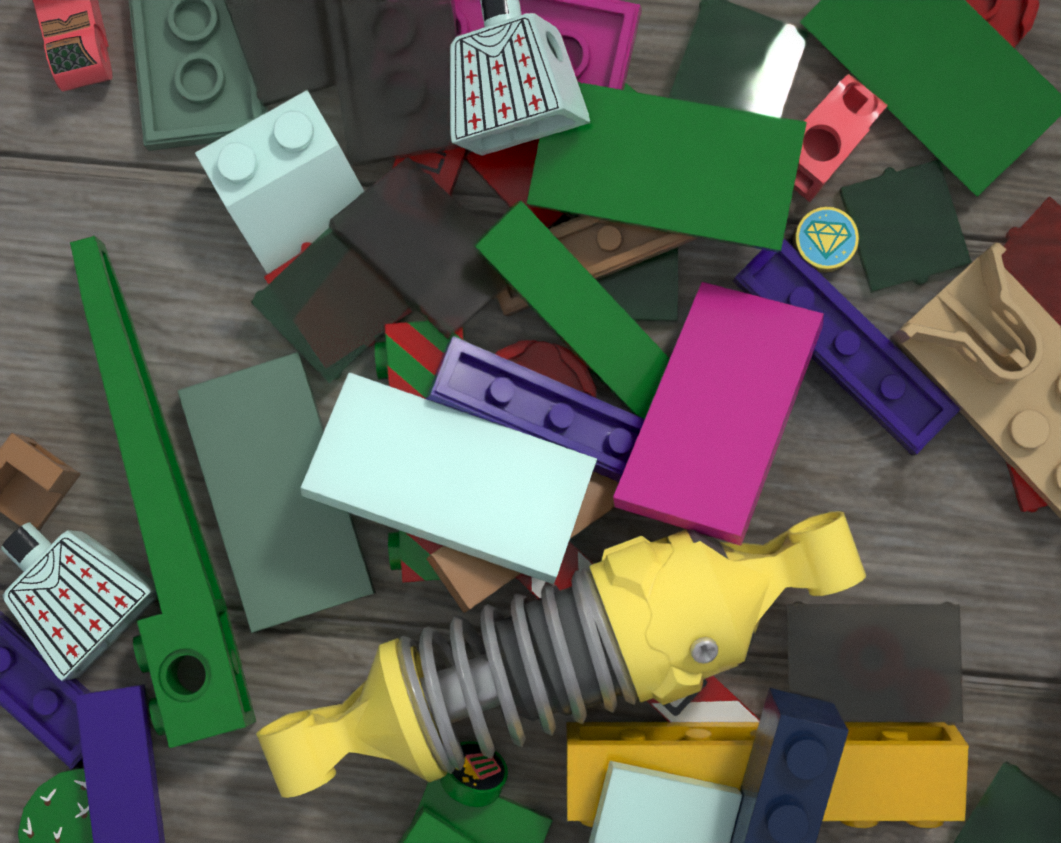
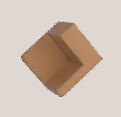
[0,433,81,531]

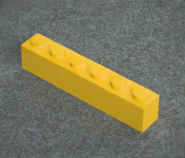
[566,722,969,828]

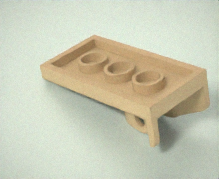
[890,242,1061,519]

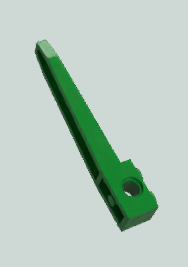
[70,236,257,748]

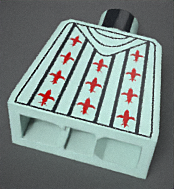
[450,0,590,156]
[1,522,158,681]

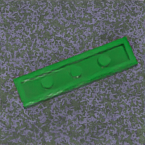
[472,201,670,419]

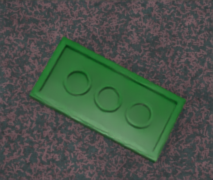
[800,0,1061,197]
[527,82,807,253]

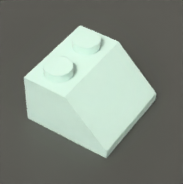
[195,90,377,274]

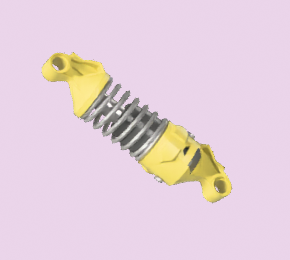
[256,511,866,798]

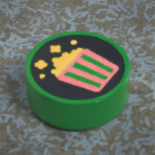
[440,741,508,807]

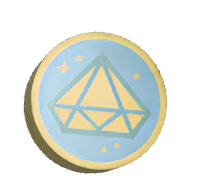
[793,207,859,273]

